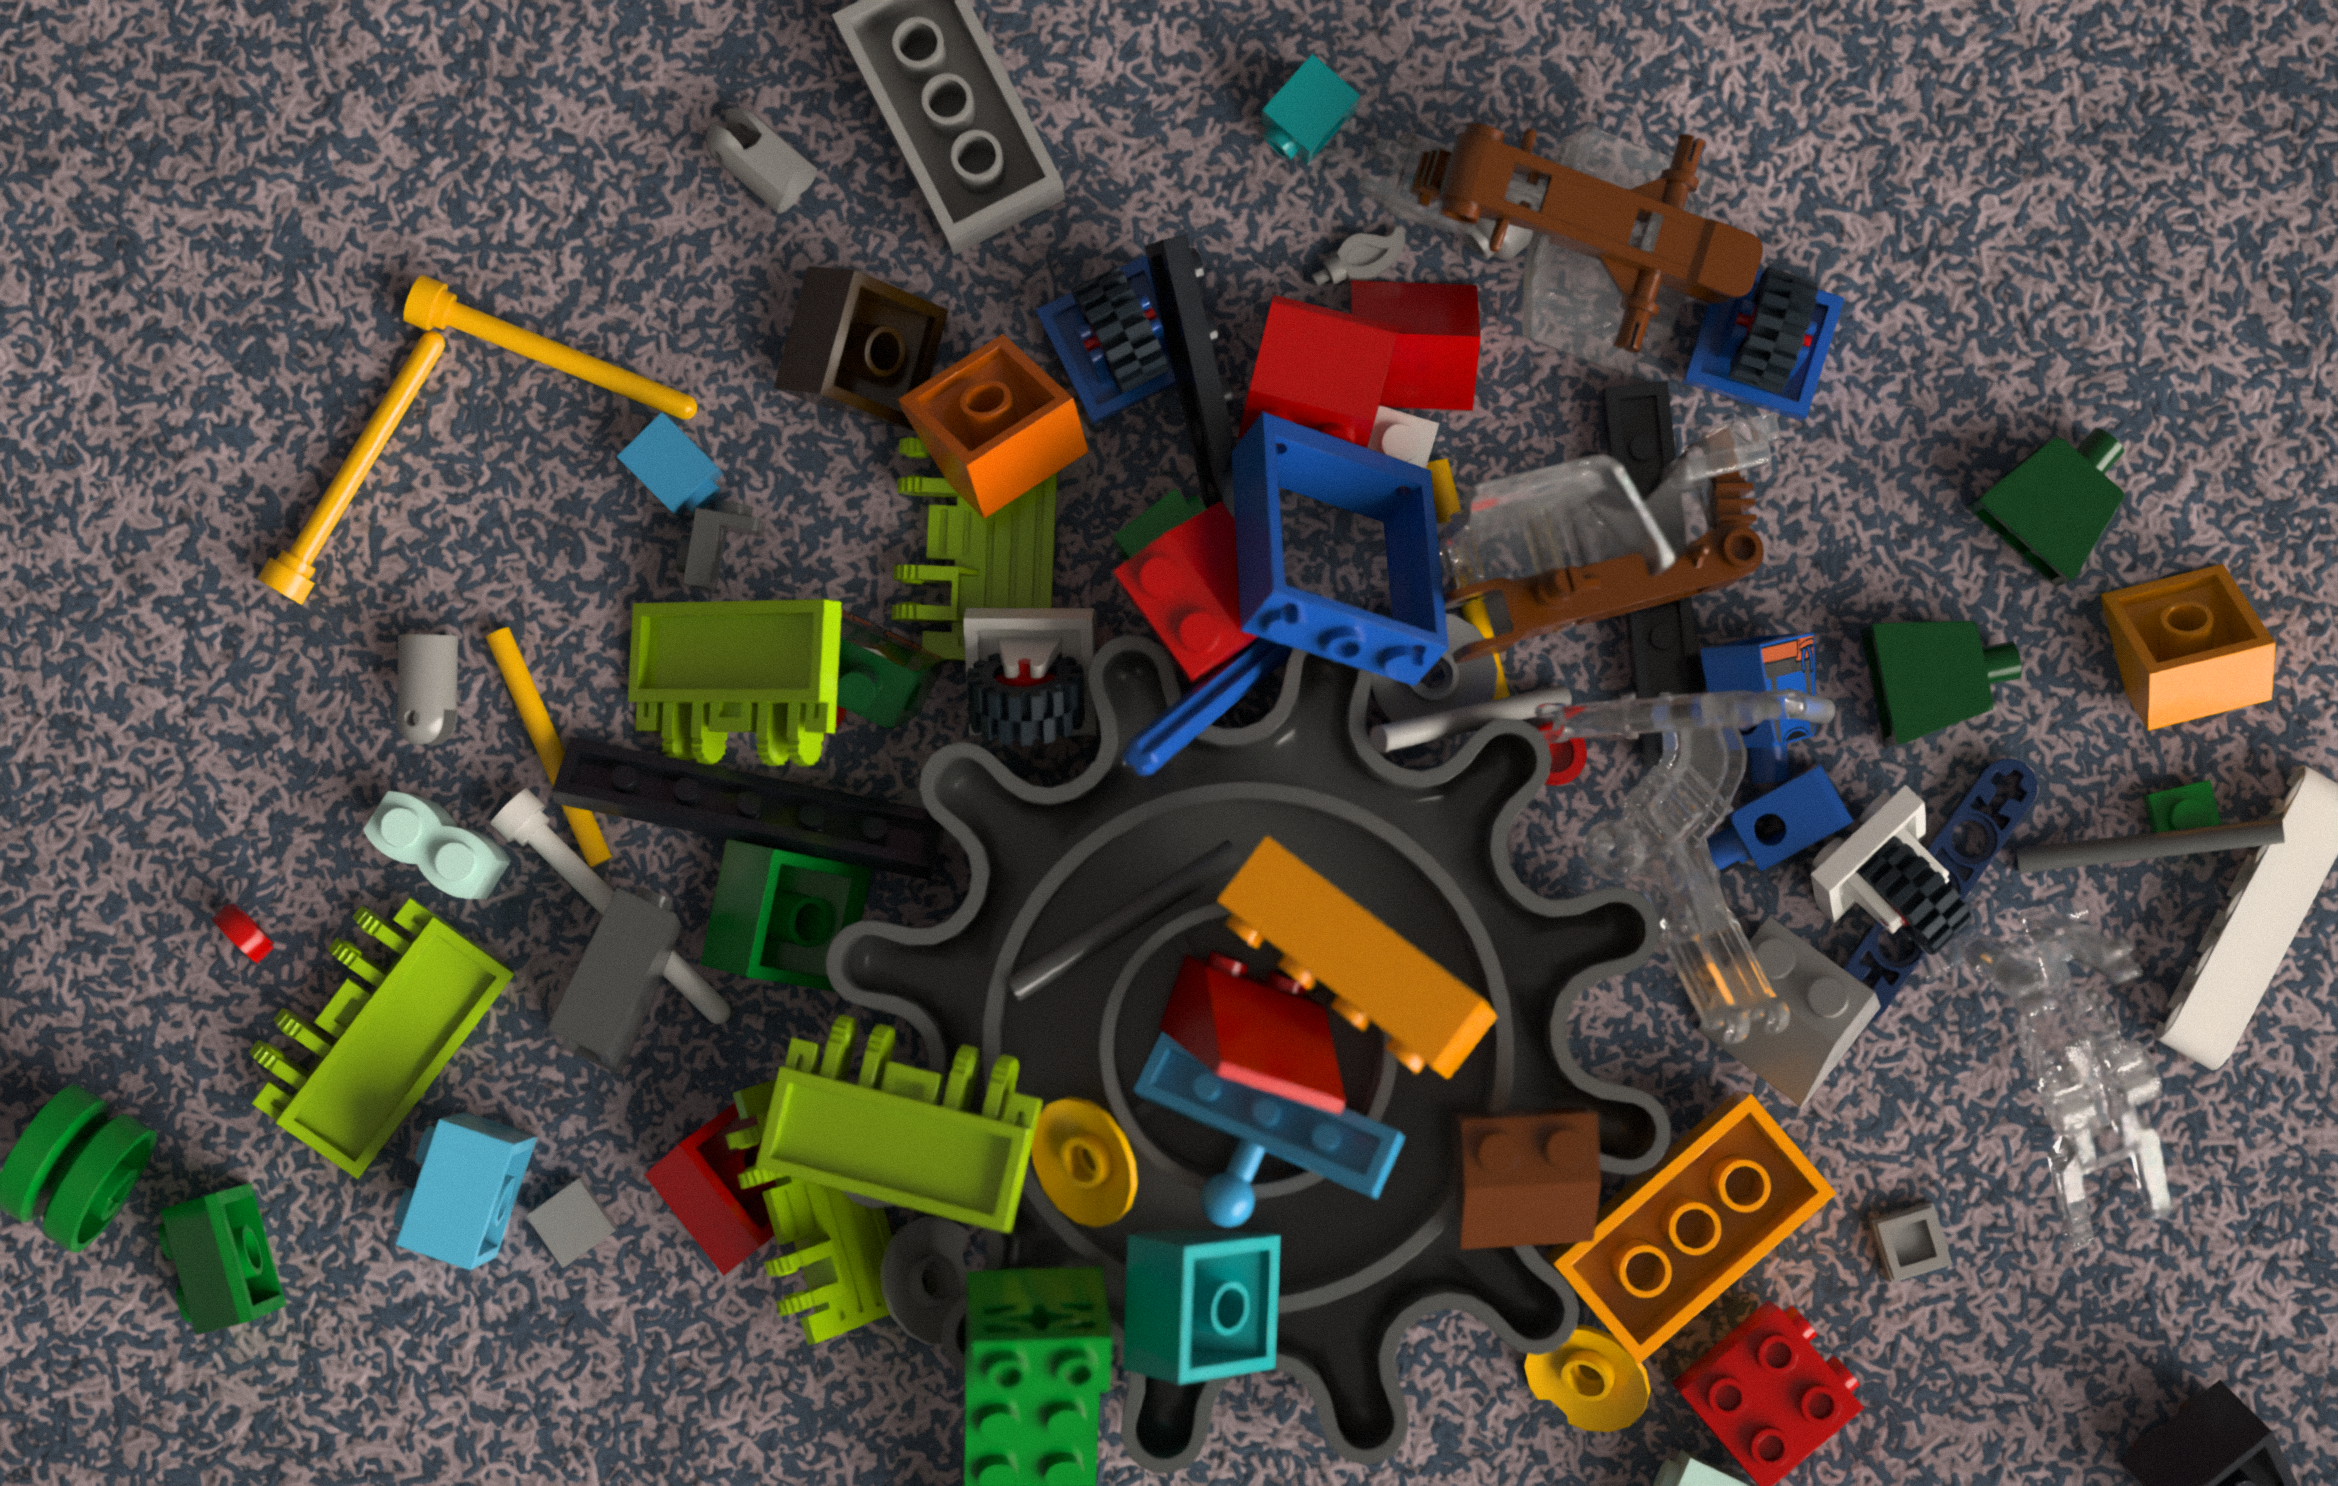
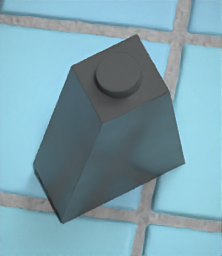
[547,887,682,1076]

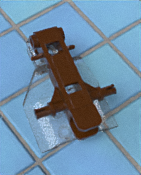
[1357,123,1763,382]
[1436,413,1782,663]

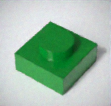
[2142,780,2221,832]

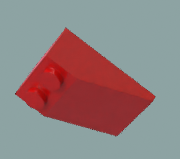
[1159,951,1345,1114]

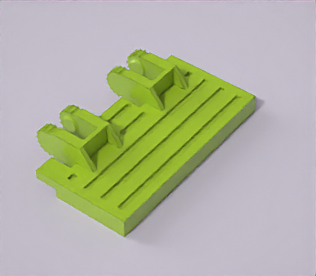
[891,437,1058,661]
[628,599,842,766]
[249,896,515,1179]
[755,1015,1043,1232]
[726,1064,893,1345]

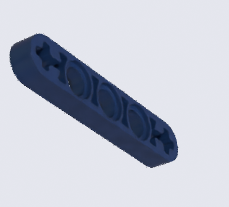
[1841,759,2037,1021]

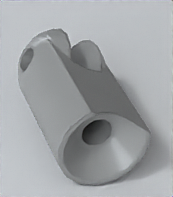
[706,108,817,214]
[396,634,458,746]

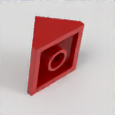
[1350,280,1481,411]

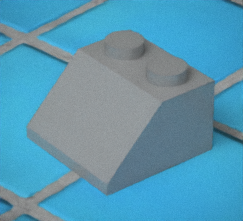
[1698,916,1881,1108]

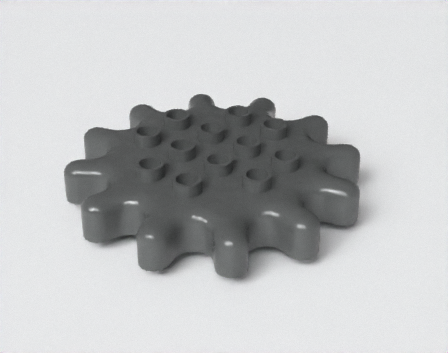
[826,635,1670,1473]

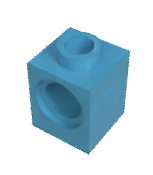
[616,412,724,517]

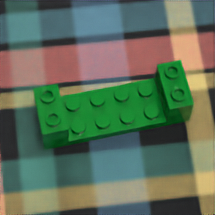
[963,1267,1112,1486]

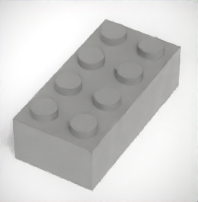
[832,0,1066,256]

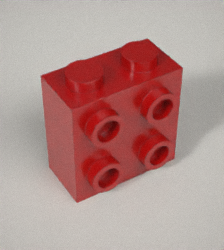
[1671,1300,1864,1486]

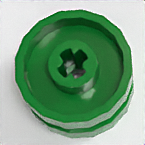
[0,1084,157,1253]

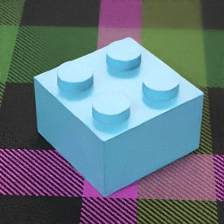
[393,1112,538,1271]

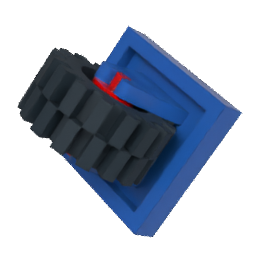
[1036,255,1176,426]
[1681,267,1845,422]

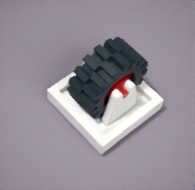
[963,608,1098,746]
[1811,785,1973,956]

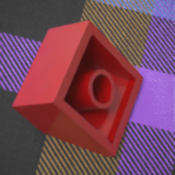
[1238,295,1399,448]
[1113,501,1291,685]
[644,1082,777,1276]

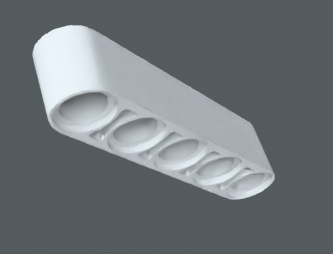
[2154,765,2338,1070]

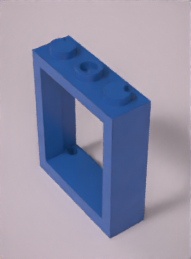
[1231,412,1449,686]

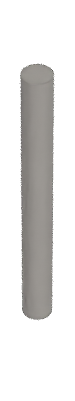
[1370,685,1572,752]

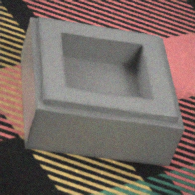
[526,1177,618,1268]
[1869,1201,1953,1283]

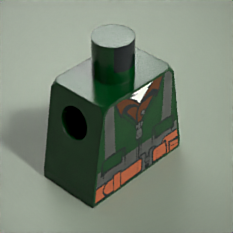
[837,608,945,729]

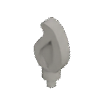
[1311,227,1405,286]

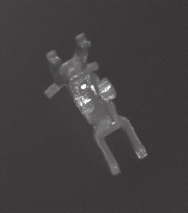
[1535,690,1835,1044]
[1918,896,2174,1253]

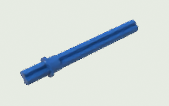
[1123,637,1294,775]

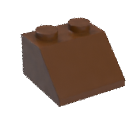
[1451,1106,1601,1249]

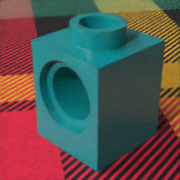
[1260,53,1360,165]

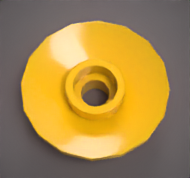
[1031,1096,1137,1228]
[1524,1325,1651,1432]

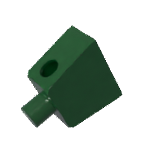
[1965,427,2125,587]
[1860,621,2022,747]

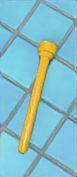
[403,274,697,420]
[257,331,445,605]

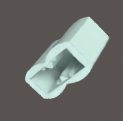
[363,791,511,899]

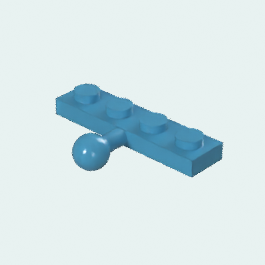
[1133,1031,1405,1227]

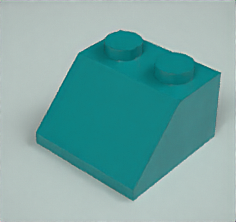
[1123,1229,1281,1384]

